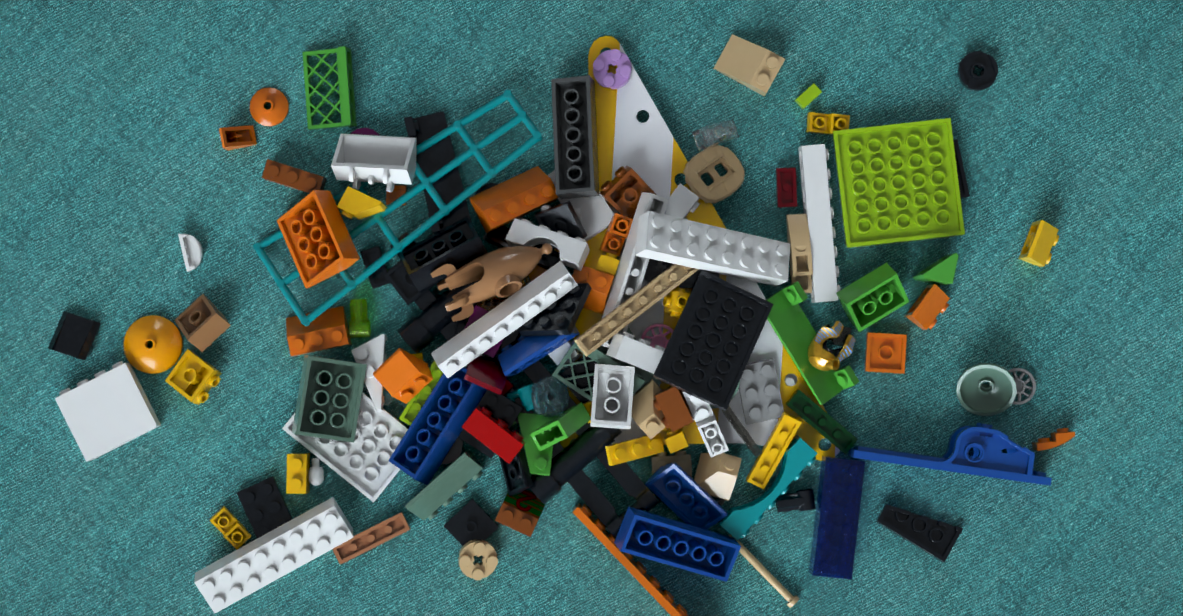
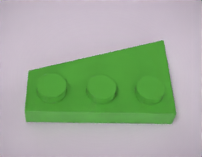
[518,413,556,476]

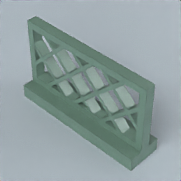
[552,335,645,402]

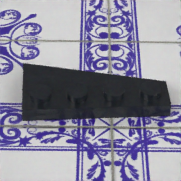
[875,504,963,562]

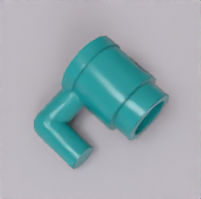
[506,383,541,412]

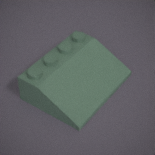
[292,355,367,443]
[405,450,484,521]

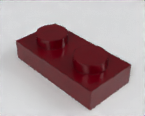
[776,167,797,208]

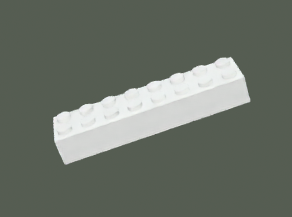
[635,211,790,286]
[194,497,354,613]

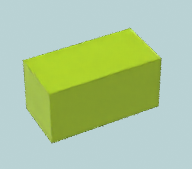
[795,83,822,110]

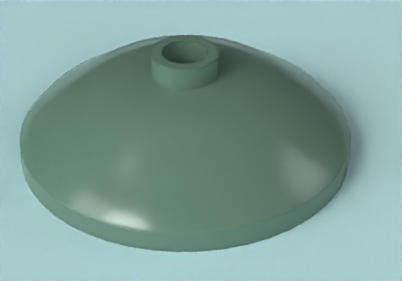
[956,363,1017,416]

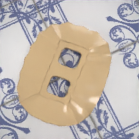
[683,145,745,204]

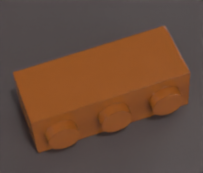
[261,159,327,194]

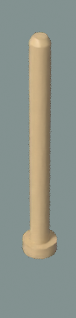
[728,534,800,608]

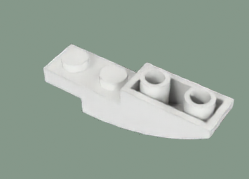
[682,391,729,457]

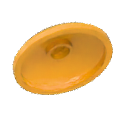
[123,315,183,374]

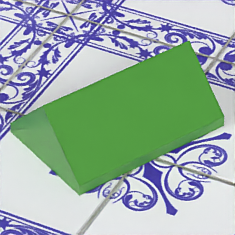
[913,253,958,286]

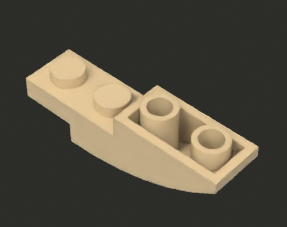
[786,213,813,293]

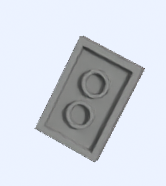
[738,358,784,425]

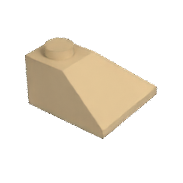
[631,379,665,439]
[694,453,742,501]

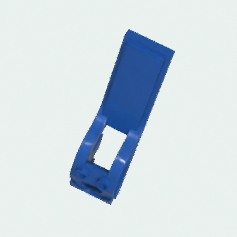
[848,423,1052,486]

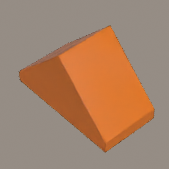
[219,125,257,151]

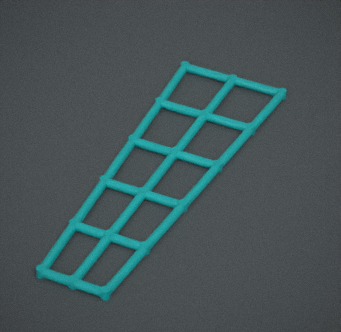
[253,90,543,326]

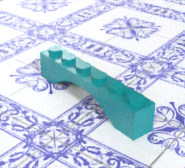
[718,435,817,541]

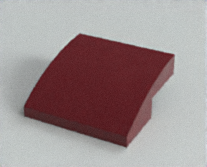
[464,356,508,395]

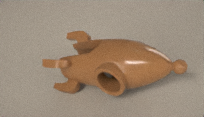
[430,243,553,322]

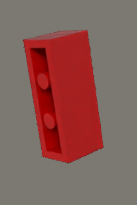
[462,406,525,464]

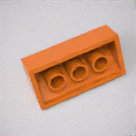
[469,166,559,233]

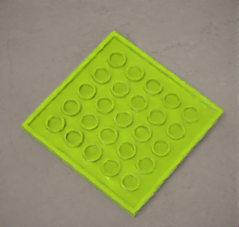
[833,118,965,248]

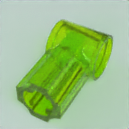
[349,299,371,338]

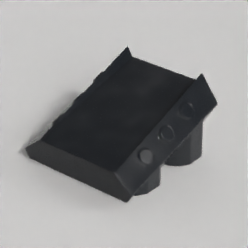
[48,311,101,360]

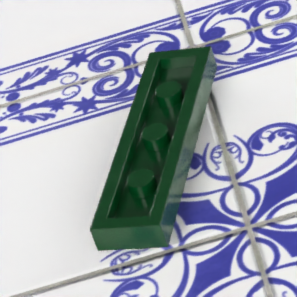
[786,389,858,454]

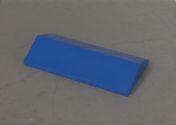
[645,462,728,530]

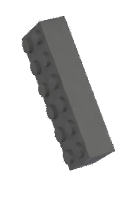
[551,75,600,199]

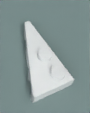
[351,333,387,412]

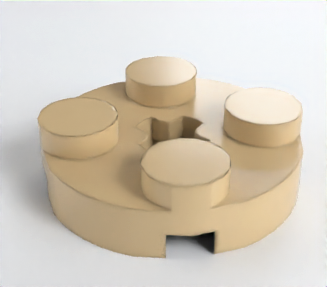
[458,540,498,581]

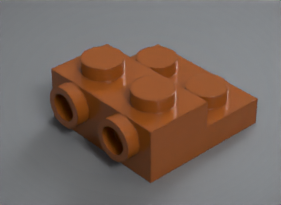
[599,166,656,219]

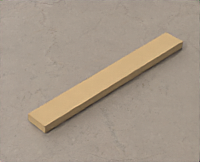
[574,264,699,356]

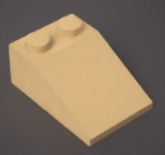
[713,34,785,97]

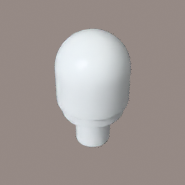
[308,458,324,486]

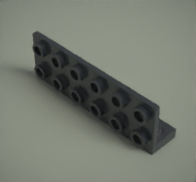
[404,111,472,234]

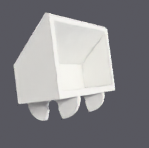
[331,133,417,192]

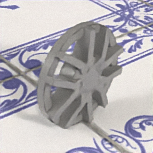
[1008,368,1036,405]

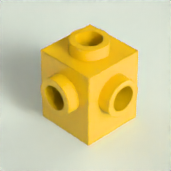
[663,288,690,318]

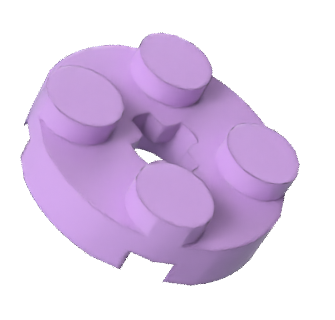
[593,49,632,89]

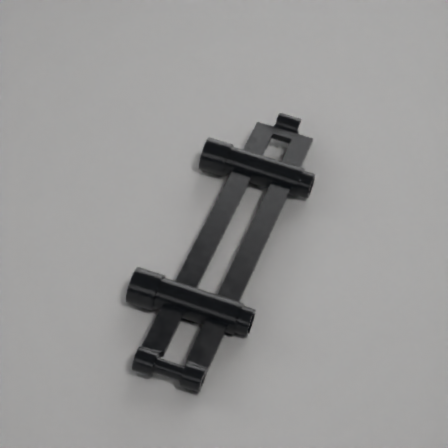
[388,232,660,538]

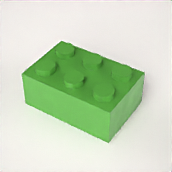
[836,263,909,332]

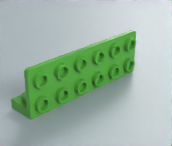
[766,281,860,405]

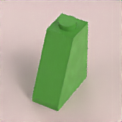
[530,402,591,451]

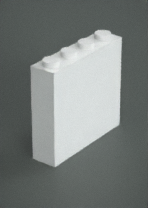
[55,361,161,462]

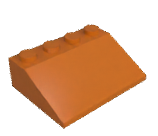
[276,190,360,288]

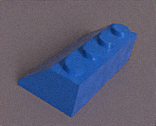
[498,326,580,376]

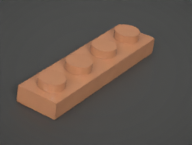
[332,511,411,565]

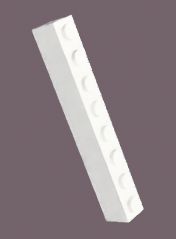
[798,144,841,303]
[601,192,669,348]
[431,261,578,378]

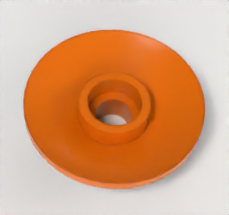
[250,87,289,126]

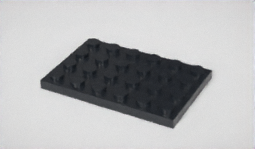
[652,270,773,411]

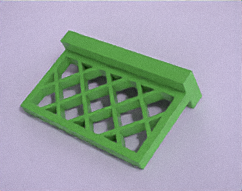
[303,46,357,130]

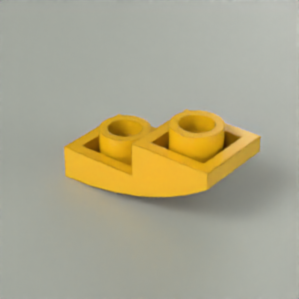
[806,112,850,134]
[210,506,251,550]

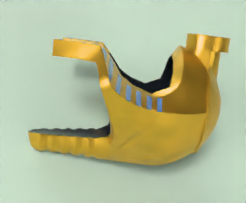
[808,321,856,371]

